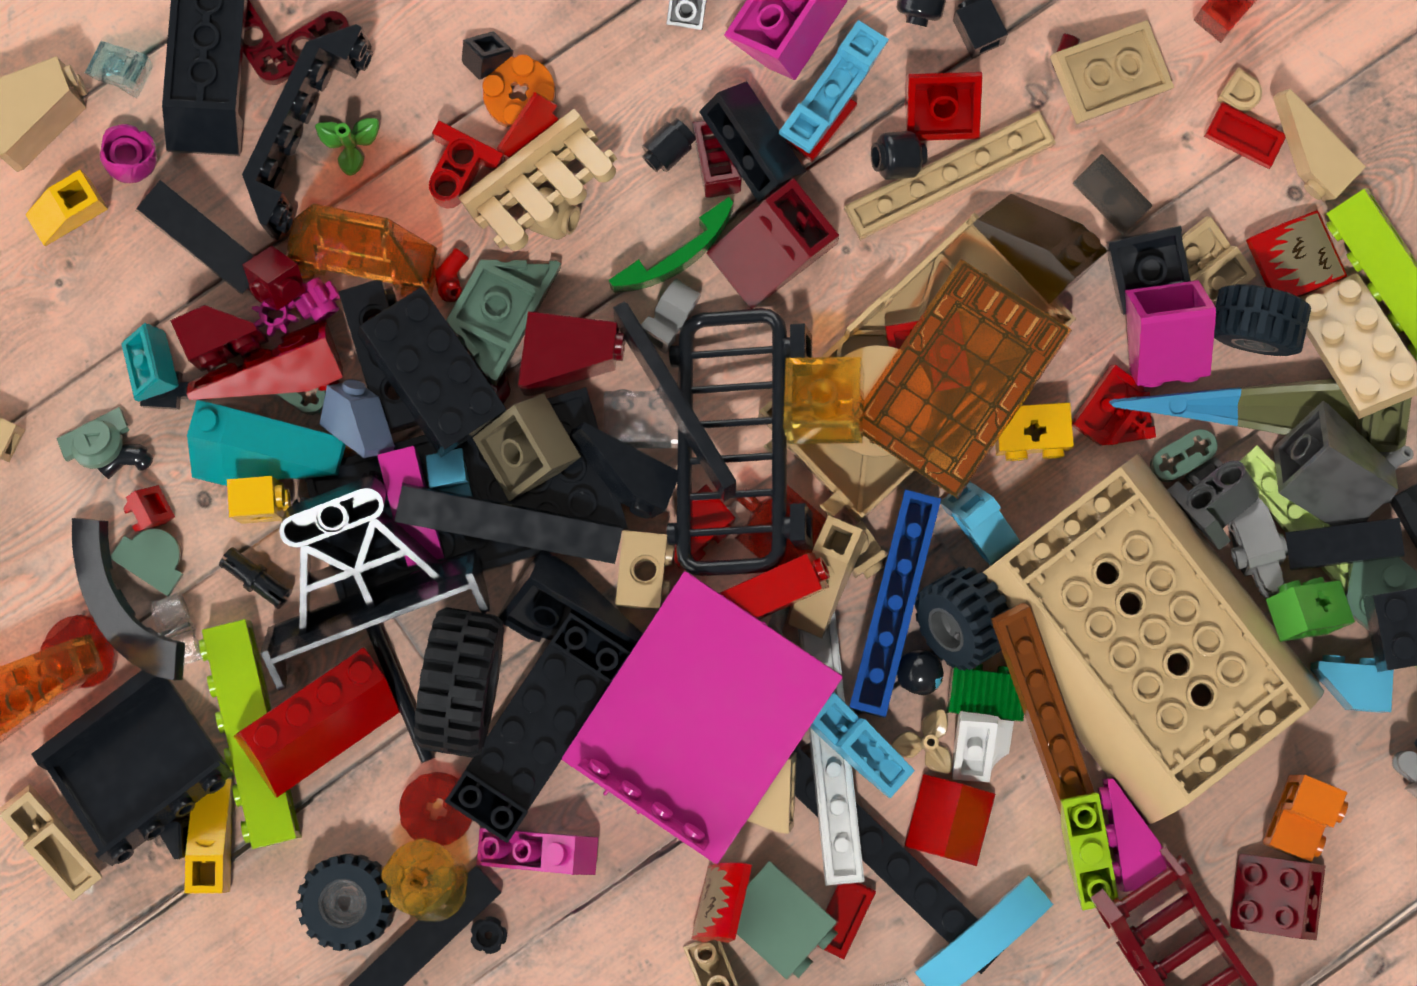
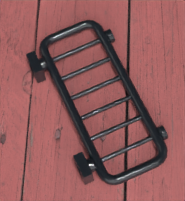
[667,308,813,576]

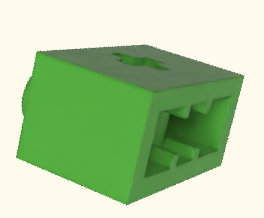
[1266,577,1355,642]

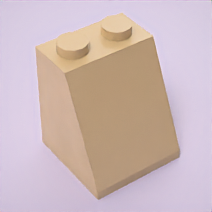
[0,56,87,172]

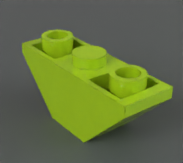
[1061,792,1119,911]

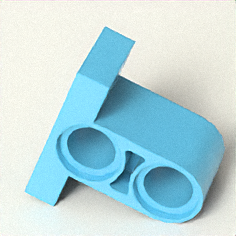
[940,480,1020,565]

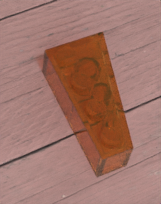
[0,634,104,743]

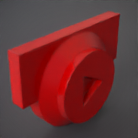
[496,92,559,158]

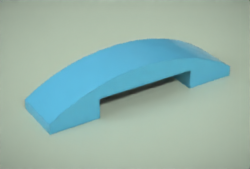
[779,20,889,153]
[915,875,1054,986]

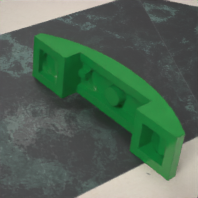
[609,197,733,293]

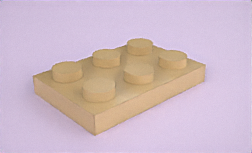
[1050,20,1174,124]

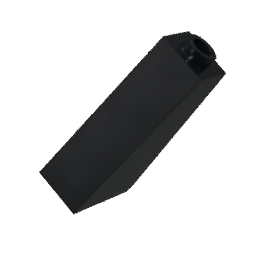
[135,180,255,294]

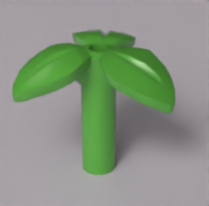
[315,118,379,176]

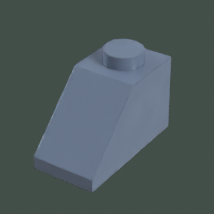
[319,379,395,458]

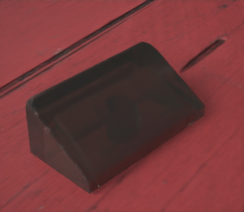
[1072,154,1152,235]

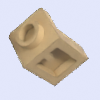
[852,520,888,579]

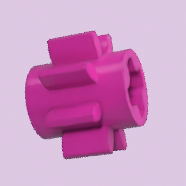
[294,277,340,323]
[252,300,299,337]

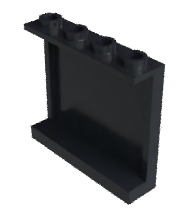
[31,670,233,866]

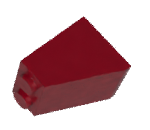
[518,311,626,396]

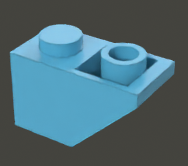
[1310,655,1394,713]

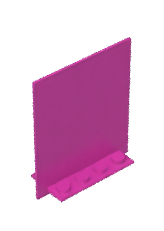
[562,571,843,864]

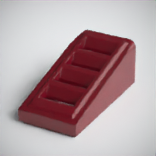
[692,120,741,198]

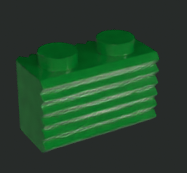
[946,664,1024,722]

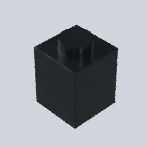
[953,0,1008,59]

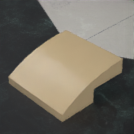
[1182,217,1257,306]

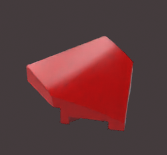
[1072,364,1156,446]

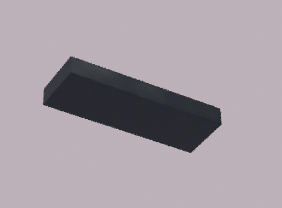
[1285,518,1405,571]

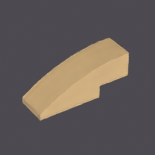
[0,784,102,901]

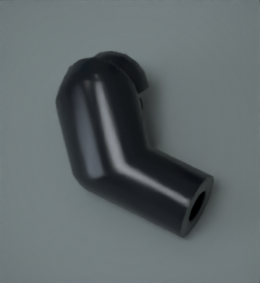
[97,444,153,479]

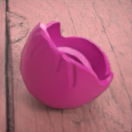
[99,124,158,183]

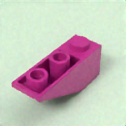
[1098,778,1170,892]
[477,828,598,875]

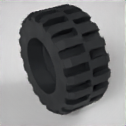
[414,607,504,758]

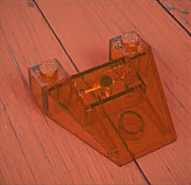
[285,203,441,297]

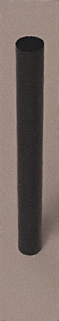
[366,623,435,763]

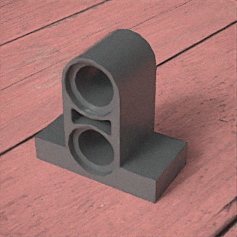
[1167,460,1259,550]

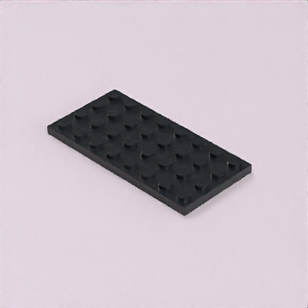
[305,387,628,600]

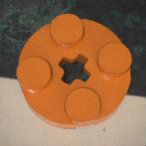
[483,54,555,128]

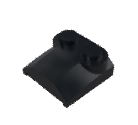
[1107,226,1191,315]

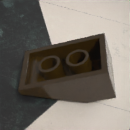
[973,194,1108,304]

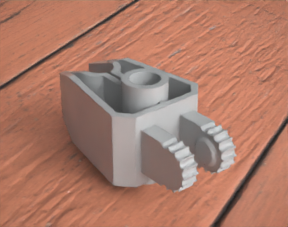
[1228,497,1288,598]

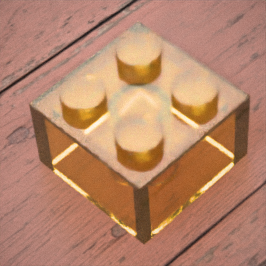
[783,357,864,444]

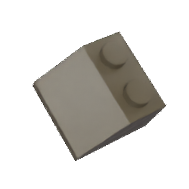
[473,393,581,501]

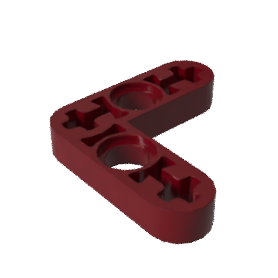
[243,0,350,85]

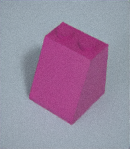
[1125,280,1216,387]

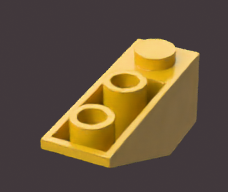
[184,779,233,893]

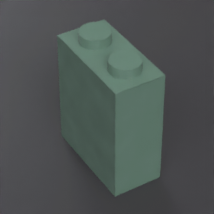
[737,861,839,980]

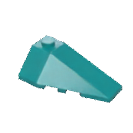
[187,400,346,486]

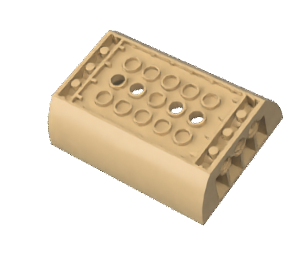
[982,453,1324,825]

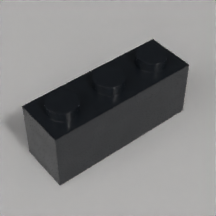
[699,81,806,202]

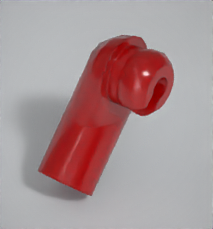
[435,248,469,302]

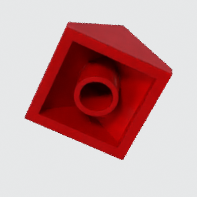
[905,72,982,141]
[904,774,996,866]

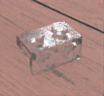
[604,389,678,449]

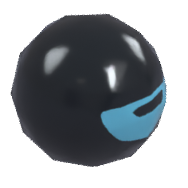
[897,649,944,696]

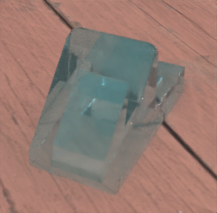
[85,41,153,98]

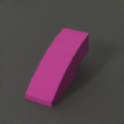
[377,446,444,567]

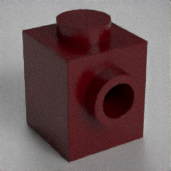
[242,246,306,311]

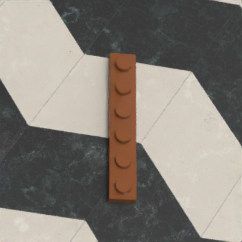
[991,603,1095,815]

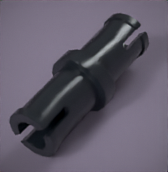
[219,547,292,609]

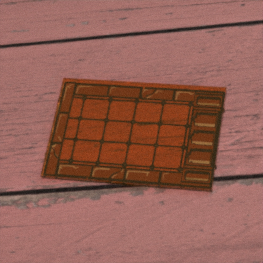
[848,259,1072,499]

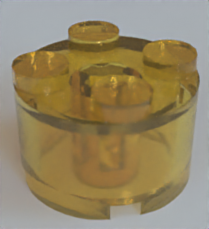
[381,838,468,922]

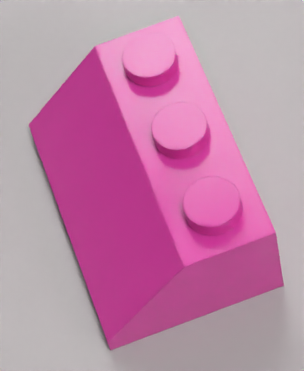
[724,0,848,80]

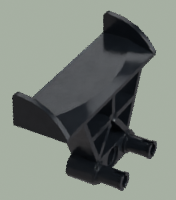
[260,471,490,691]

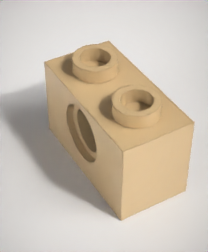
[615,530,674,611]

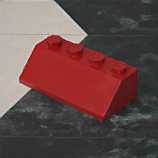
[234,647,400,798]

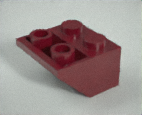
[170,305,269,373]

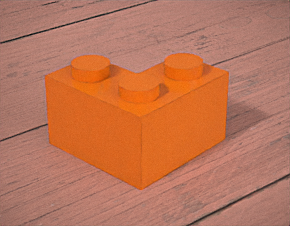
[1262,775,1348,862]

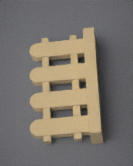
[458,109,617,251]

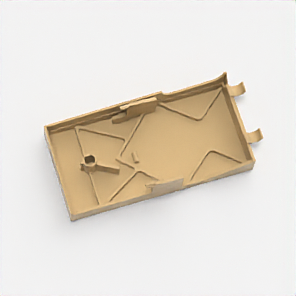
[758,212,1076,523]

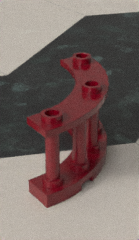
[1090,846,1258,986]

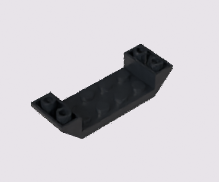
[162,0,247,156]
[242,24,373,240]
[444,612,631,843]

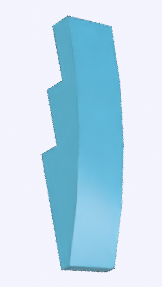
[810,692,915,798]

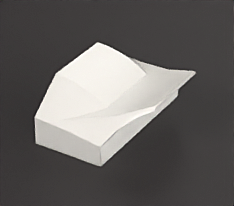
[952,711,1014,783]

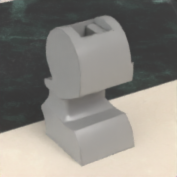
[641,278,701,354]

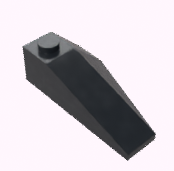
[498,550,643,652]

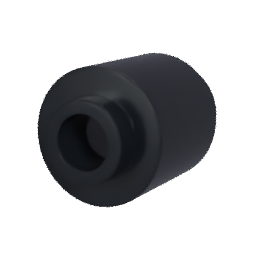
[642,118,696,172]

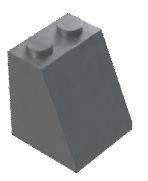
[1273,401,1399,526]

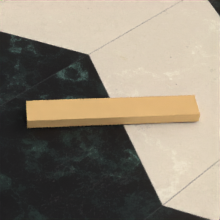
[844,111,1056,241]

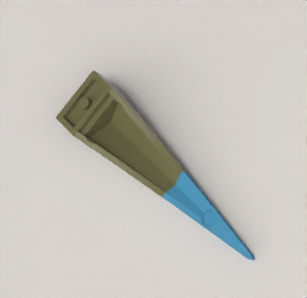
[1109,378,1412,452]

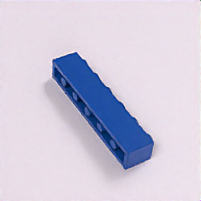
[849,489,941,718]

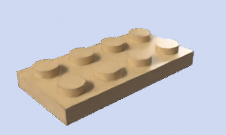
[1299,273,1417,419]

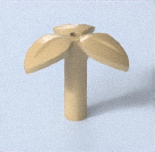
[891,709,952,774]

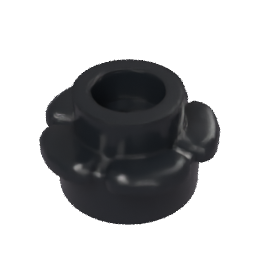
[471,916,507,954]

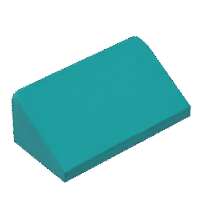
[121,323,179,402]

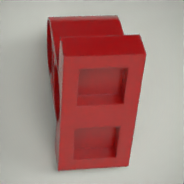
[429,120,506,209]

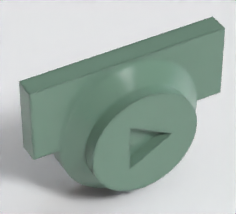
[56,407,130,469]
[111,529,184,597]

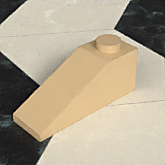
[1273,89,1366,201]

